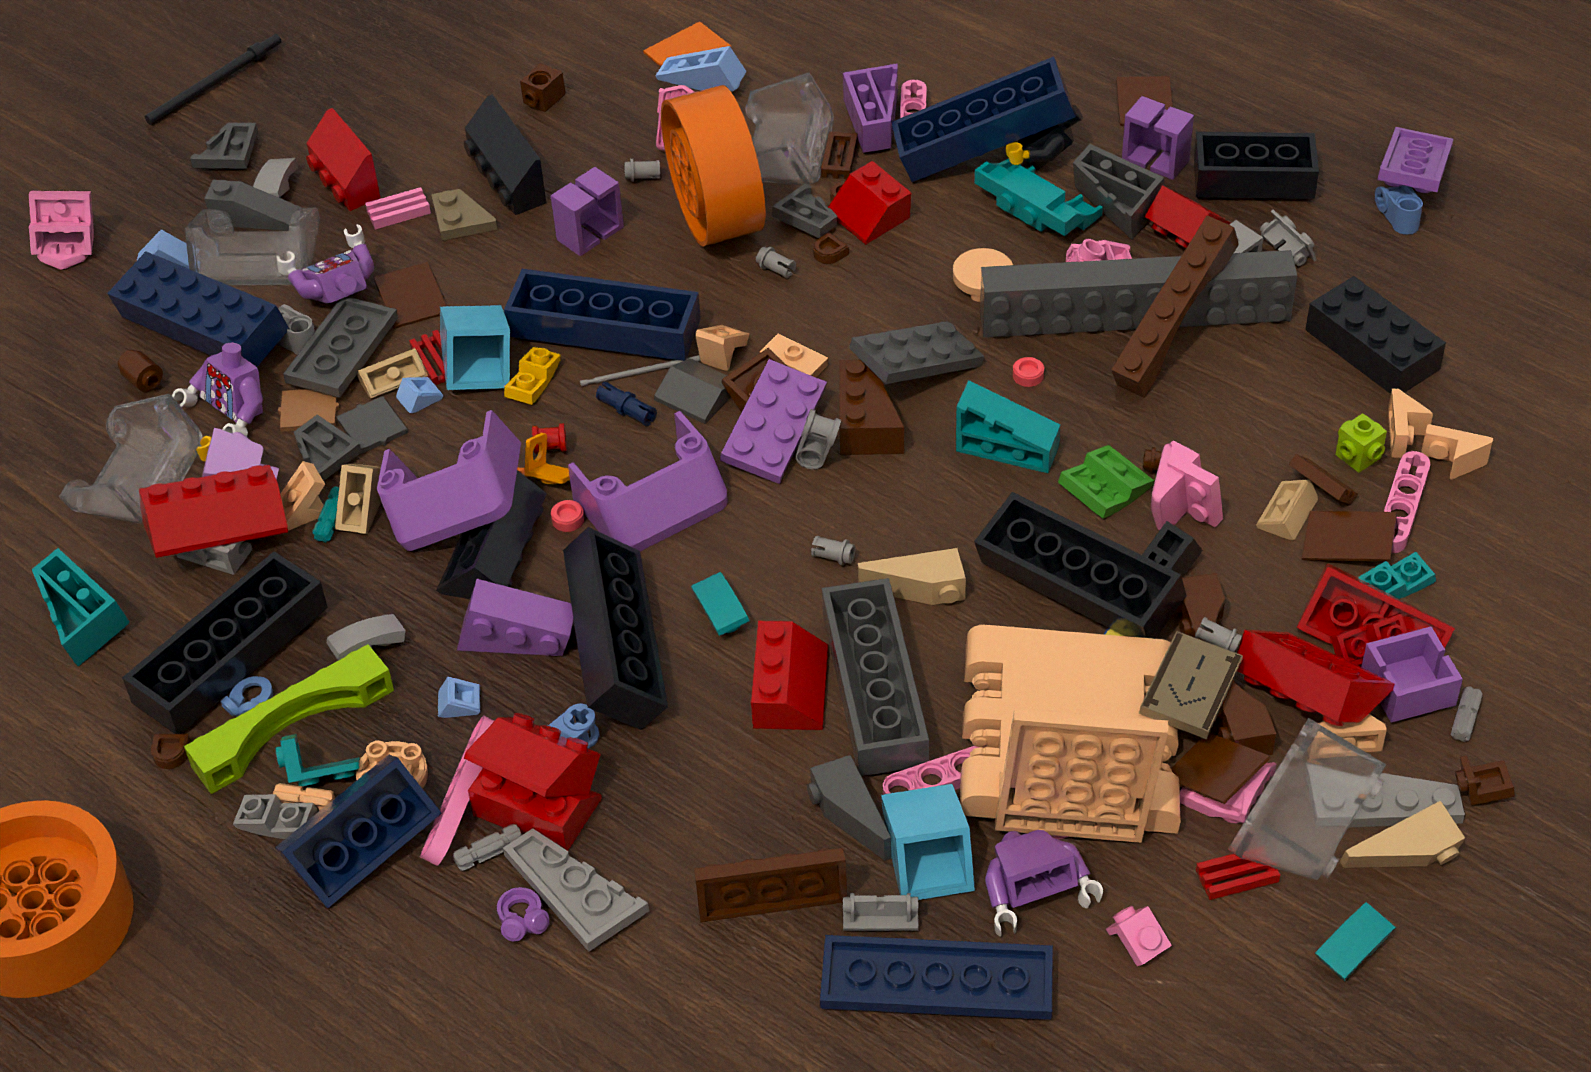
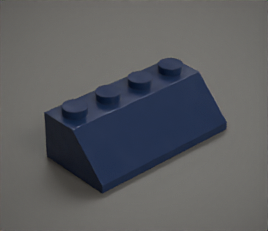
[275,754,442,908]

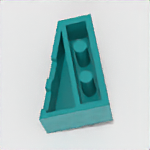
[956,380,1061,473]
[32,548,130,667]

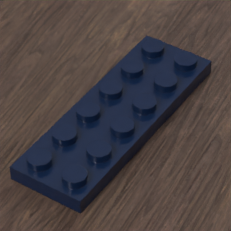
[820,935,1053,1020]

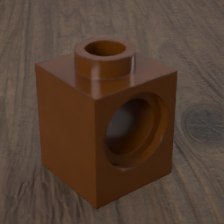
[520,63,565,112]

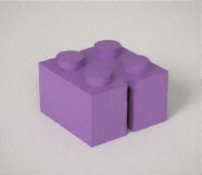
[1122,96,1194,180]
[551,167,624,256]
[1362,627,1463,723]

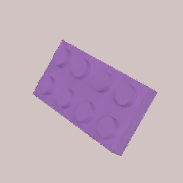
[1377,127,1453,193]
[720,359,827,484]

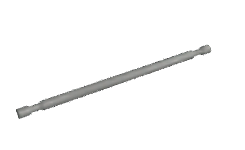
[580,355,701,387]

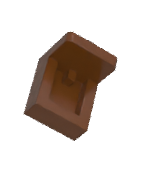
[1455,755,1515,806]

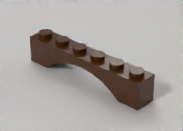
[1111,216,1239,398]
[1174,573,1276,755]

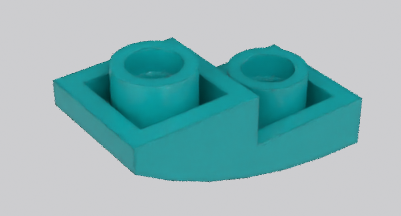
[1357,552,1436,599]
[691,572,749,636]
[1315,902,1396,982]

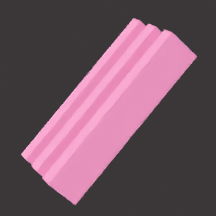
[365,187,431,230]

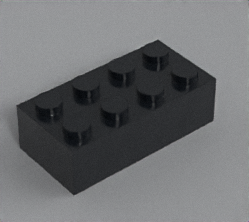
[1194,132,1319,199]
[1305,276,1446,394]

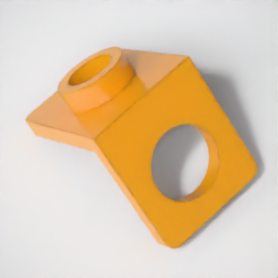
[525,433,570,484]

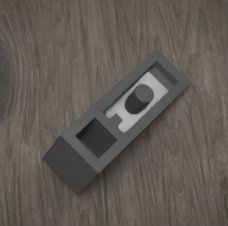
[204,180,303,231]
[807,755,891,861]

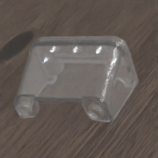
[745,72,834,185]
[185,208,320,285]
[59,394,203,525]
[1228,718,1386,880]

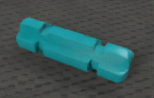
[312,486,339,542]

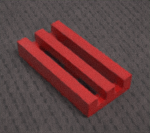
[409,330,446,386]
[1196,845,1280,900]

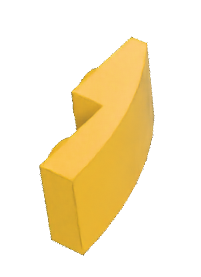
[504,347,561,405]

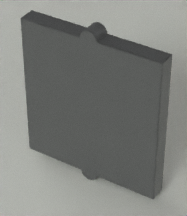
[336,396,408,454]

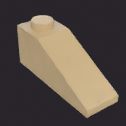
[858,548,966,605]
[1340,801,1465,868]

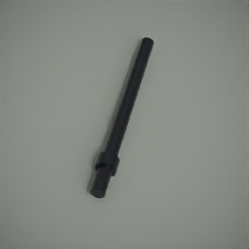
[144,34,282,125]

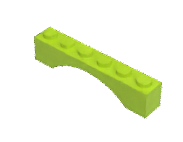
[184,644,394,794]

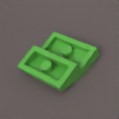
[1058,445,1154,519]

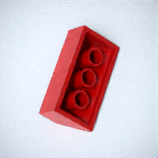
[138,465,288,558]
[1237,629,1395,726]

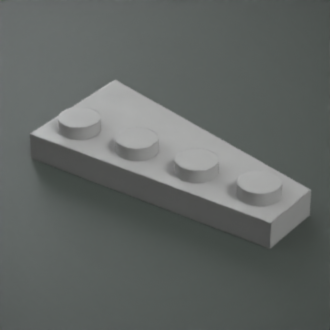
[1305,761,1465,829]
[503,828,649,952]

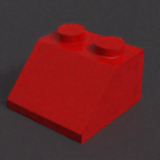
[828,161,912,245]
[1145,185,1231,248]

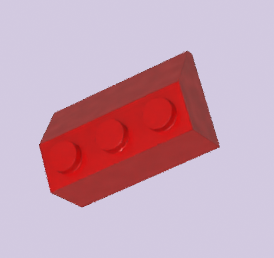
[306,108,381,211]
[751,621,828,730]
[464,713,600,797]
[468,768,602,851]

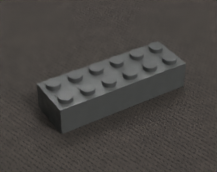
[822,578,929,776]

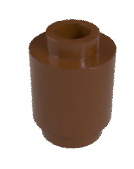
[118,350,163,392]

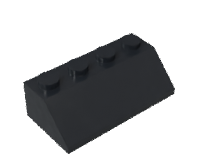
[463,94,547,215]
[436,470,547,599]

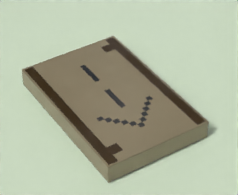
[1139,631,1243,739]

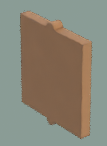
[278,389,340,432]

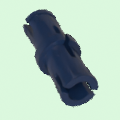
[596,382,657,426]

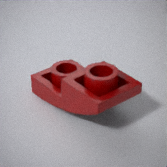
[1330,613,1408,665]

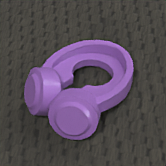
[497,887,549,942]

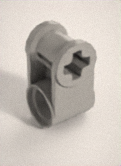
[277,304,315,355]
[796,409,841,469]

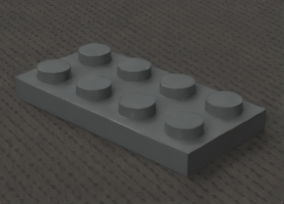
[283,297,398,398]
[849,321,985,384]

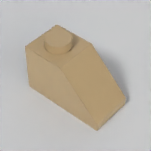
[335,464,381,534]

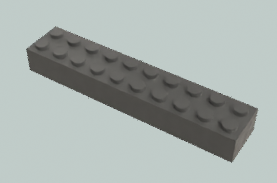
[980,250,1297,337]

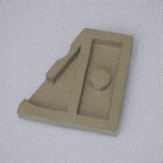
[431,189,497,240]

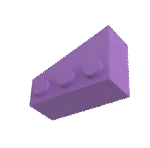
[843,63,898,153]
[457,579,573,656]

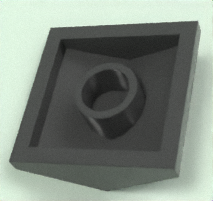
[654,359,731,424]

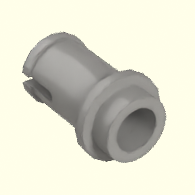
[624,159,660,182]
[756,247,796,279]
[811,536,856,566]
[1195,617,1242,652]

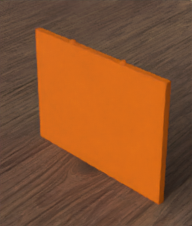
[643,21,731,66]

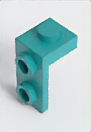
[276,734,360,786]

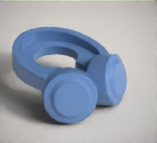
[220,676,273,717]

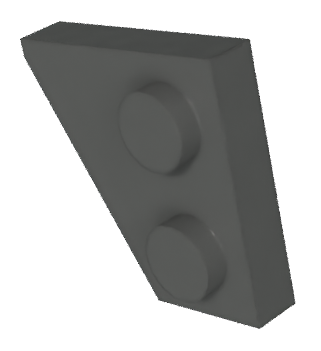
[190,122,258,169]
[772,183,837,238]
[294,414,362,481]

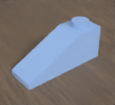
[655,46,747,92]

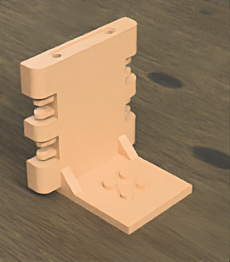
[960,625,1181,843]

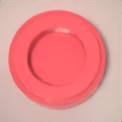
[1013,357,1044,387]
[551,500,584,532]

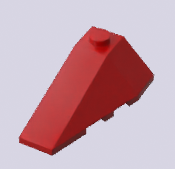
[1296,563,1455,648]

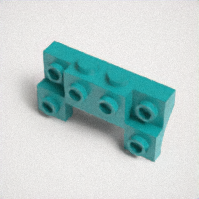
[974,158,1103,236]

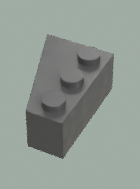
[1073,143,1164,240]

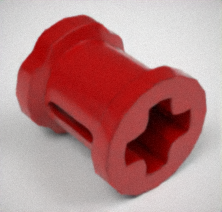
[532,423,567,454]

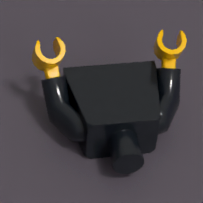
[1006,105,1083,171]

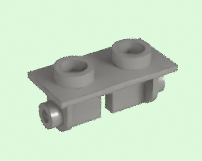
[1260,210,1317,266]
[843,893,918,931]

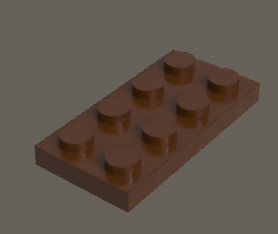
[694,848,847,923]

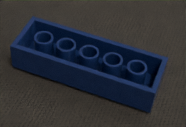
[891,57,1076,182]
[107,251,290,367]
[504,269,701,361]

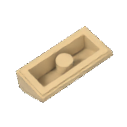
[357,348,428,399]
[1256,480,1318,540]

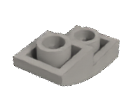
[253,158,298,198]
[326,614,406,660]
[233,794,319,839]

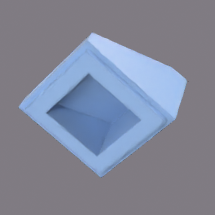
[396,377,443,413]
[438,677,480,718]

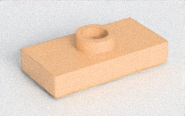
[760,334,828,377]

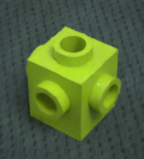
[1335,413,1387,473]

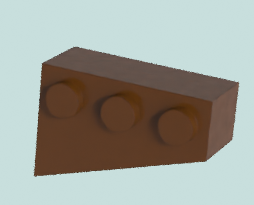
[839,360,904,455]

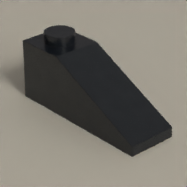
[1142,521,1203,578]

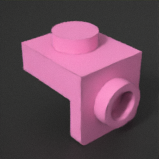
[1106,905,1172,966]

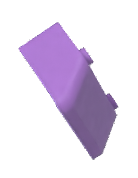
[377,410,521,551]
[568,411,728,551]

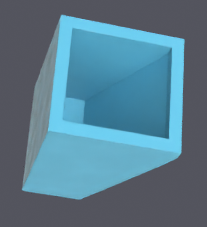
[440,305,510,390]
[881,784,975,900]

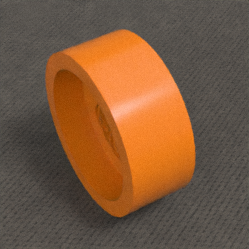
[660,85,766,246]
[0,800,134,998]

